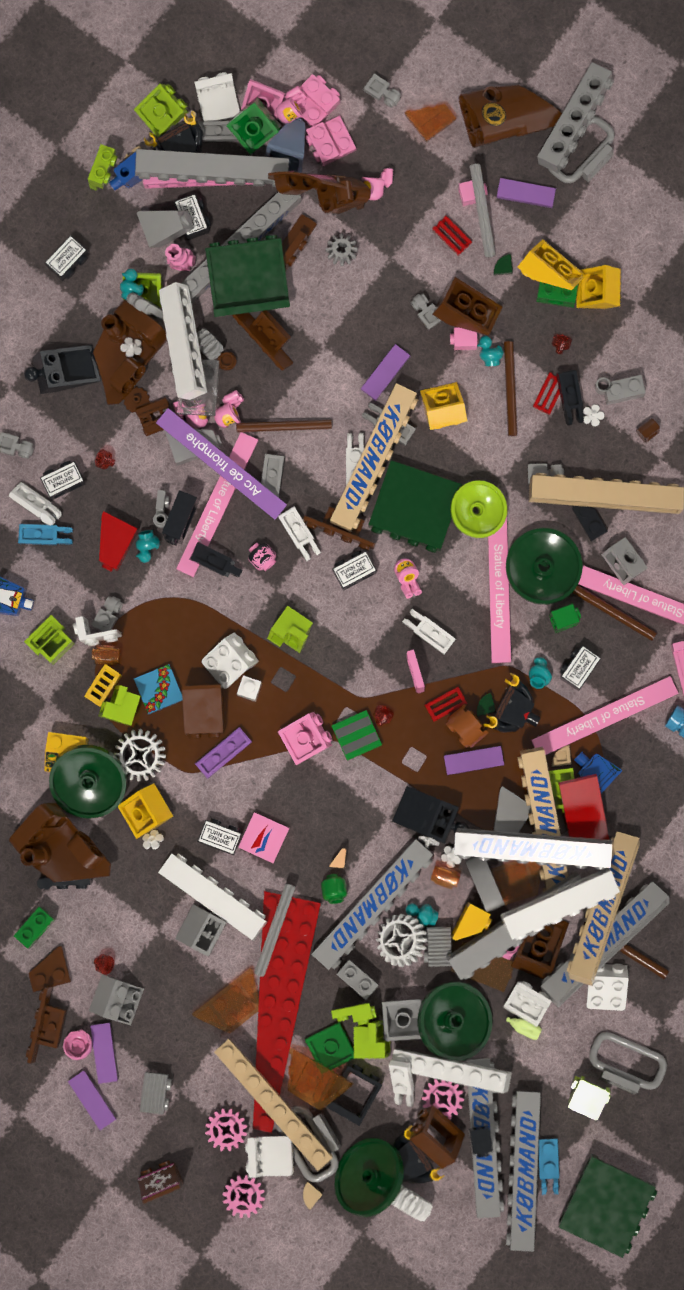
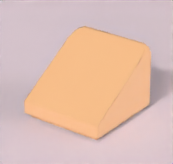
[329,848,346,868]

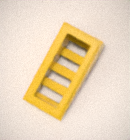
[84,664,122,707]

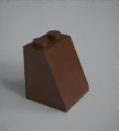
[182,684,224,739]

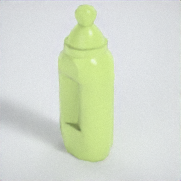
[506,1017,542,1040]

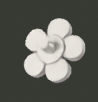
[120,338,142,357]
[583,405,604,427]
[142,830,164,849]
[418,836,440,848]
[441,846,462,868]

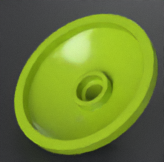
[450,481,507,538]

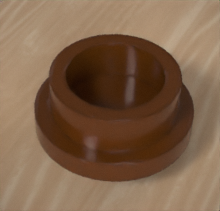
[217,352,236,371]

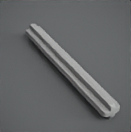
[470,163,495,258]
[254,884,295,977]

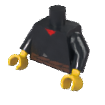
[144,111,204,153]
[484,673,541,733]
[393,1125,444,1184]

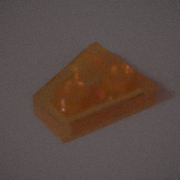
[404,104,456,143]

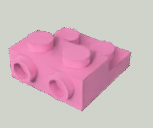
[299,74,340,127]
[305,116,356,166]
[278,712,332,765]

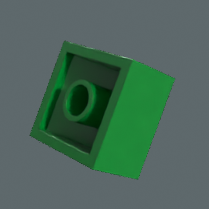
[226,97,282,155]

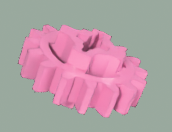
[422,1079,464,1119]
[205,1108,248,1151]
[223,1175,265,1218]

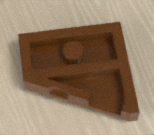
[28,946,71,992]

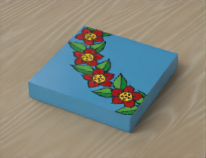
[134,664,183,715]

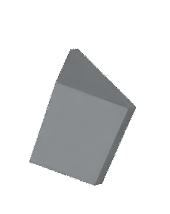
[382,999,421,1041]

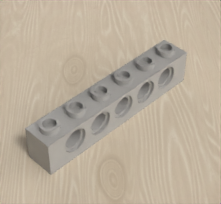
[537,63,614,174]

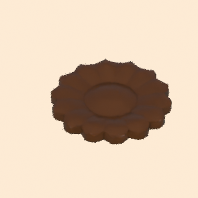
[124,387,150,413]

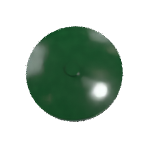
[506,528,583,605]
[49,745,127,818]
[417,982,492,1061]
[334,1138,404,1217]

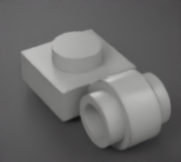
[364,74,401,108]
[410,293,442,331]
[0,432,34,459]
[528,464,564,484]
[153,490,170,528]
[91,596,123,632]

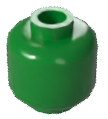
[321,874,348,904]

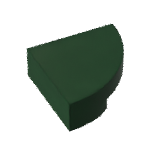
[493,254,513,276]
[476,693,496,717]

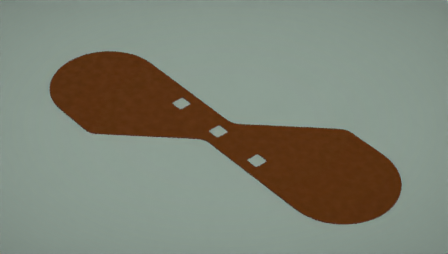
[95,597,603,835]

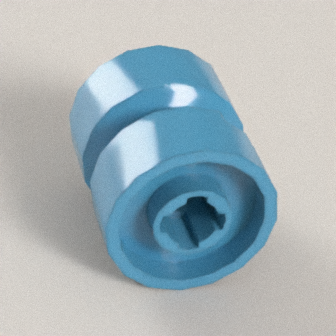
[664,705,684,738]

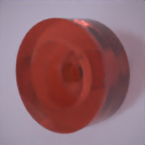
[552,334,572,354]
[95,449,115,470]
[373,705,394,726]
[94,954,114,975]

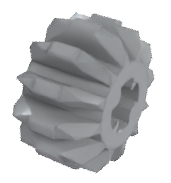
[326,233,358,266]
[197,328,224,361]

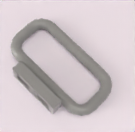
[548,116,615,183]
[589,1032,667,1095]
[276,1105,342,1183]

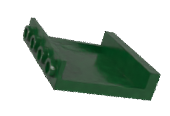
[205,235,290,317]
[368,460,463,553]
[558,1153,658,1258]

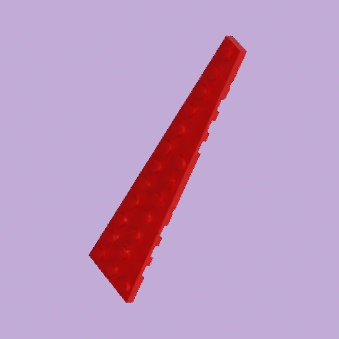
[253,891,321,1133]

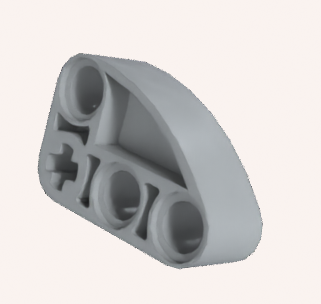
[465,857,505,912]

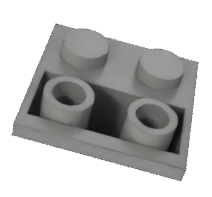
[175,904,227,957]
[89,974,144,1026]

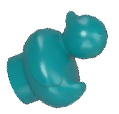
[120,268,144,300]
[477,336,504,366]
[136,530,160,563]
[529,657,552,689]
[405,903,439,927]

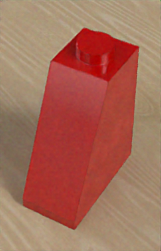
[99,511,139,572]

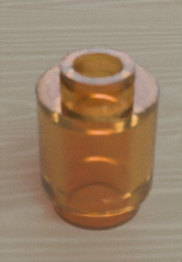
[92,645,120,665]
[430,865,460,890]

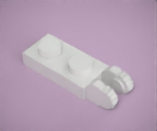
[346,433,365,486]
[8,482,62,526]
[278,507,320,561]
[402,609,456,655]
[389,1060,414,1107]

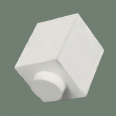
[237,676,262,702]

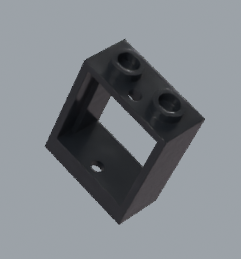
[162,490,199,546]
[325,1064,382,1126]

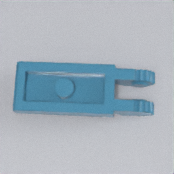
[18,524,73,545]
[538,1139,559,1195]

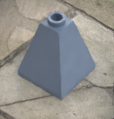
[266,118,305,173]

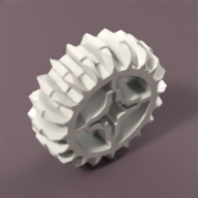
[114,729,166,781]
[376,914,428,967]
[392,1185,433,1221]

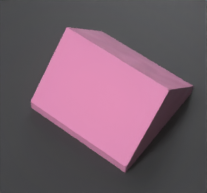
[241,79,286,120]

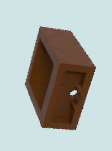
[409,1105,465,1169]

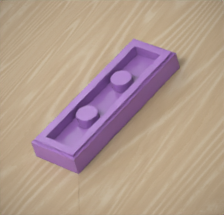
[497,178,556,208]
[361,344,410,401]
[196,727,252,779]
[444,746,504,775]
[90,1023,118,1084]
[68,1070,116,1130]

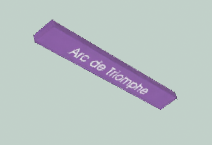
[156,408,287,520]

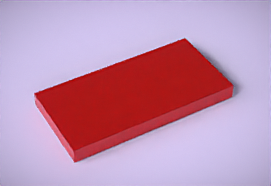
[558,774,609,840]

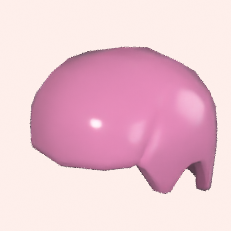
[63,1029,93,1060]

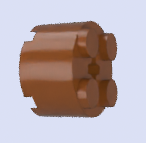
[446,704,489,748]

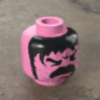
[248,543,276,571]

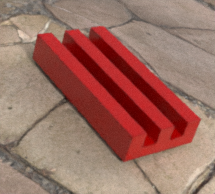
[432,216,472,256]
[533,372,560,415]
[424,687,468,722]

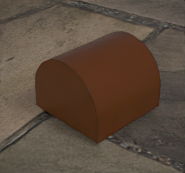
[636,418,660,443]

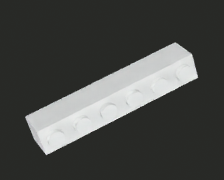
[159,282,207,400]
[158,854,267,941]
[500,868,620,940]
[392,1048,512,1093]

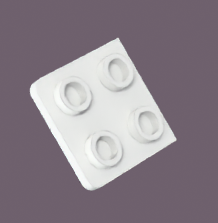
[195,73,240,121]
[73,616,122,646]
[202,632,259,689]
[587,964,628,1011]
[503,981,552,1027]
[245,1136,294,1178]

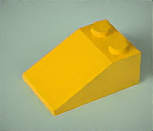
[517,239,586,290]

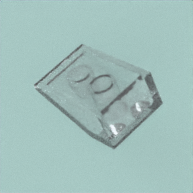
[177,360,220,416]

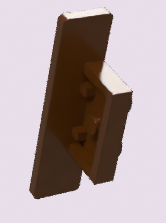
[282,214,317,272]
[232,310,293,371]
[303,507,375,551]
[26,986,67,1064]

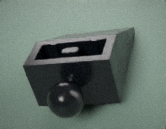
[24,345,101,394]
[392,786,469,844]

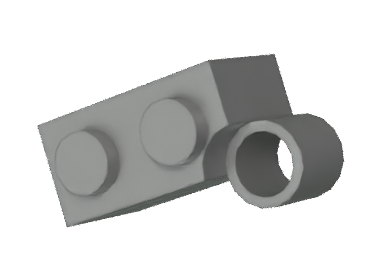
[595,375,646,405]

